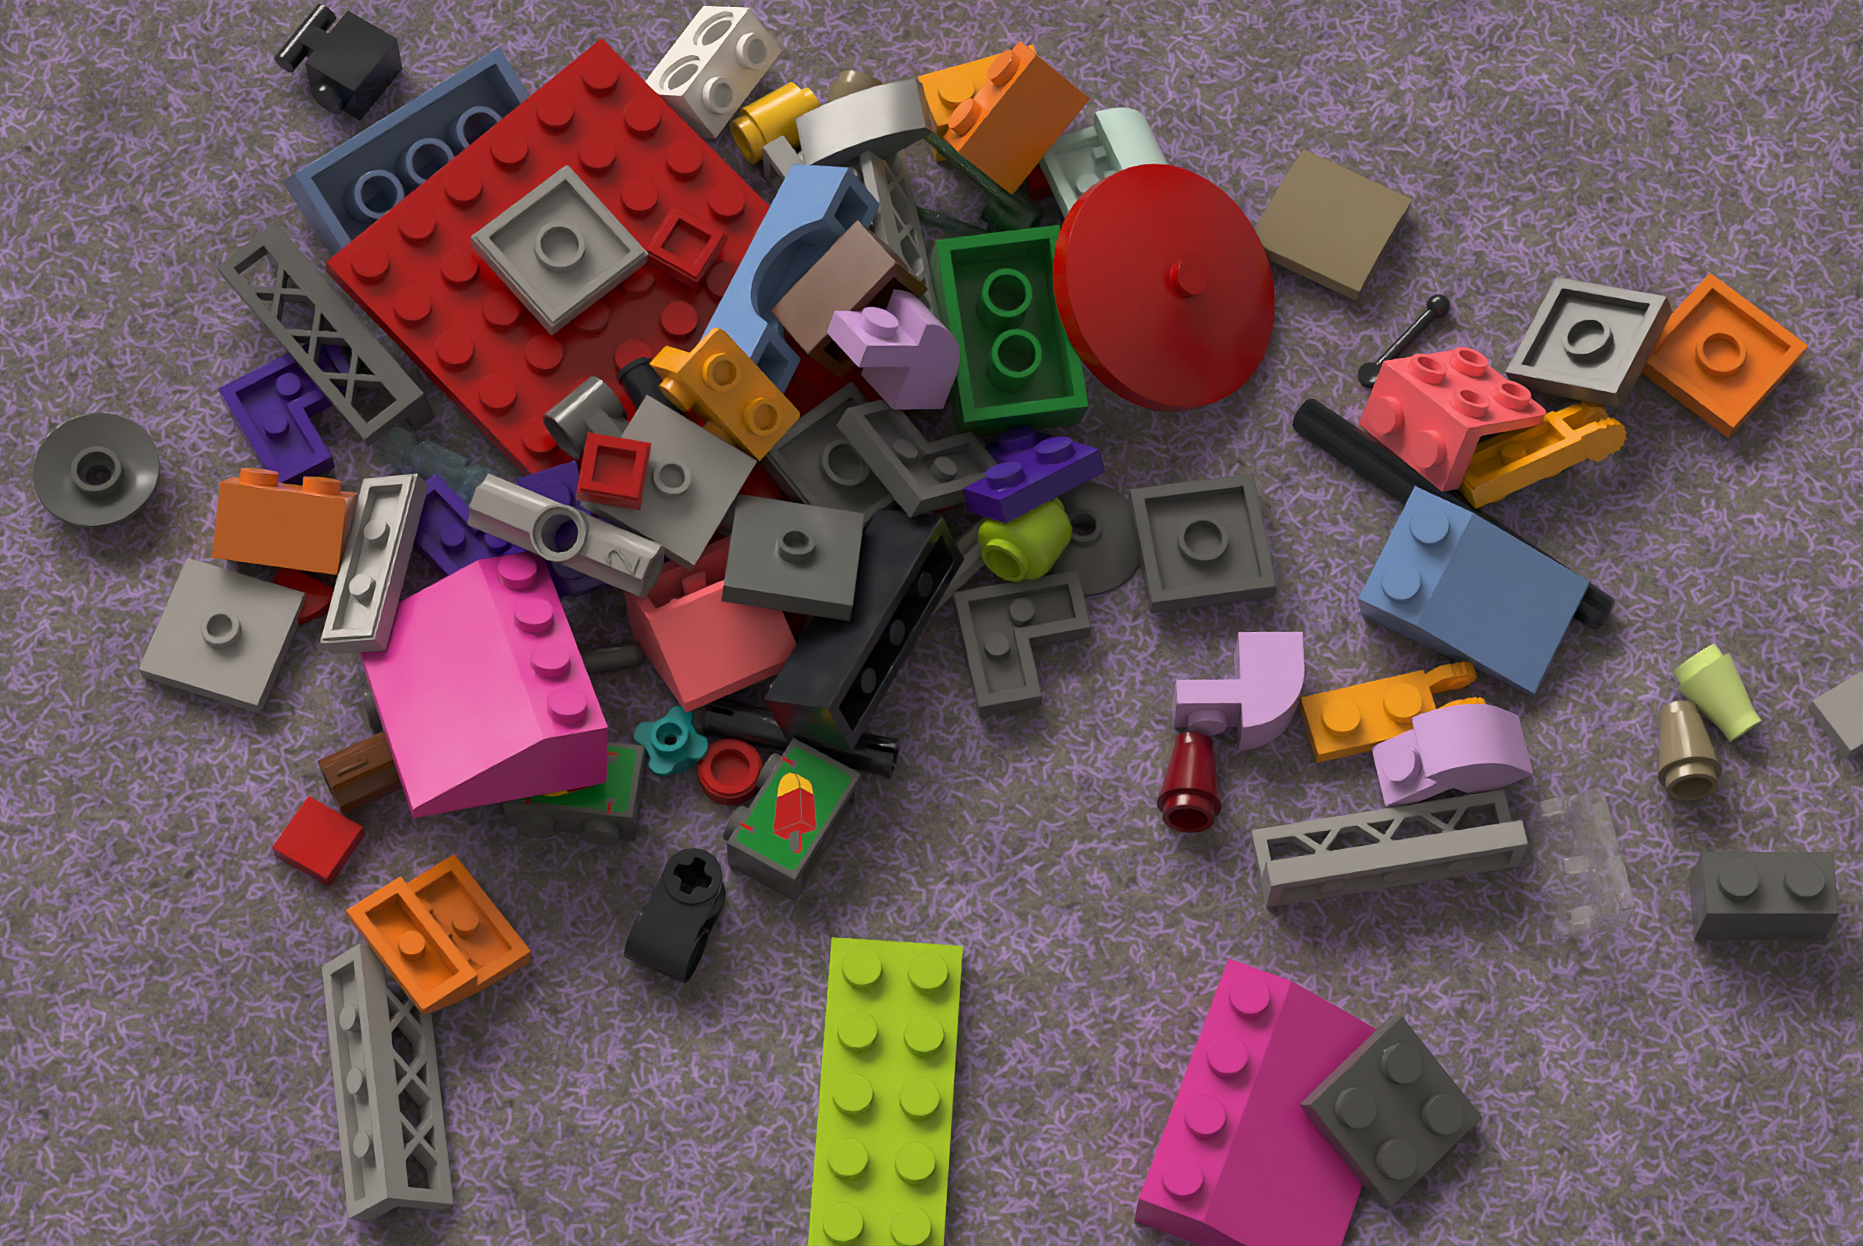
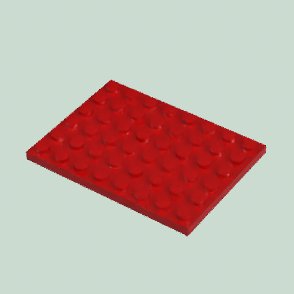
[326,38,911,546]

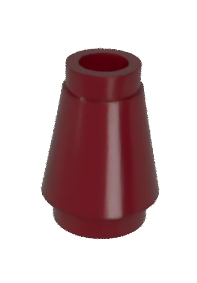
[1157,732,1222,833]

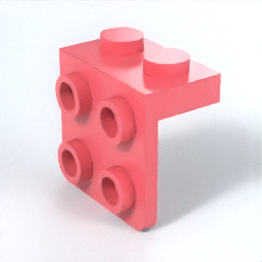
[1359,347,1546,492]

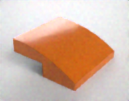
[346,854,531,1015]

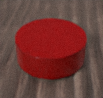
[698,738,762,805]

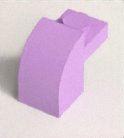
[827,289,960,410]
[1172,632,1305,751]
[1371,704,1533,808]

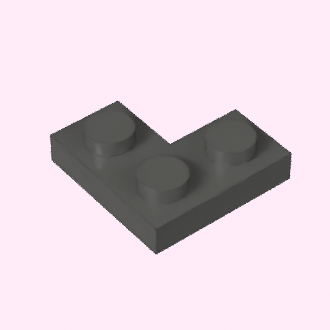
[836,399,998,518]
[953,570,1091,717]

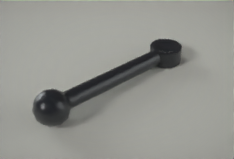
[1357,294,1451,388]

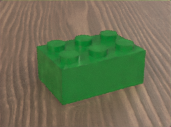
[930,225,1089,437]

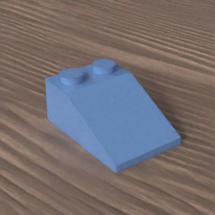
[1358,486,1590,696]

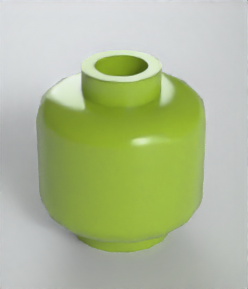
[978,497,1072,582]

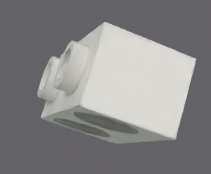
[645,6,782,138]

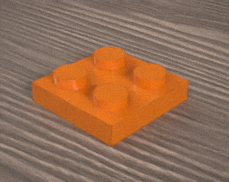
[1641,273,1808,439]

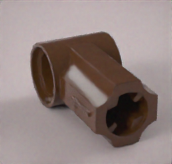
[318,731,403,815]

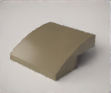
[1255,149,1413,301]

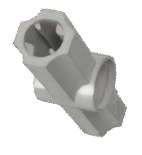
[467,474,666,599]

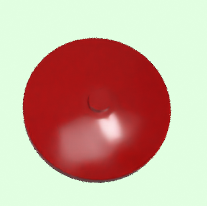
[1053,164,1275,413]

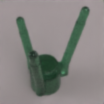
[916,131,1045,236]

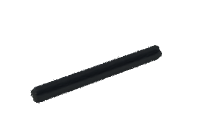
[1292,398,1615,629]

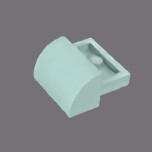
[1039,108,1168,218]

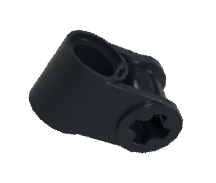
[624,848,726,984]

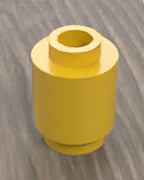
[729,82,821,164]

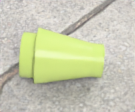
[1673,643,1762,742]

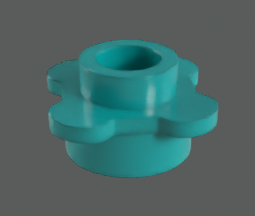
[634,706,709,777]

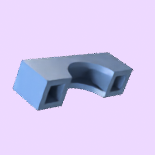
[698,164,880,394]

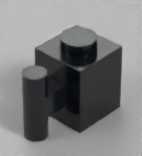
[274,4,403,121]

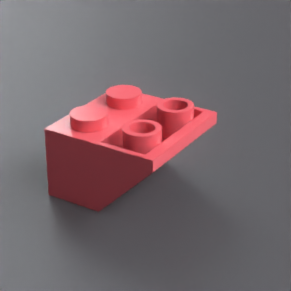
[624,535,797,713]

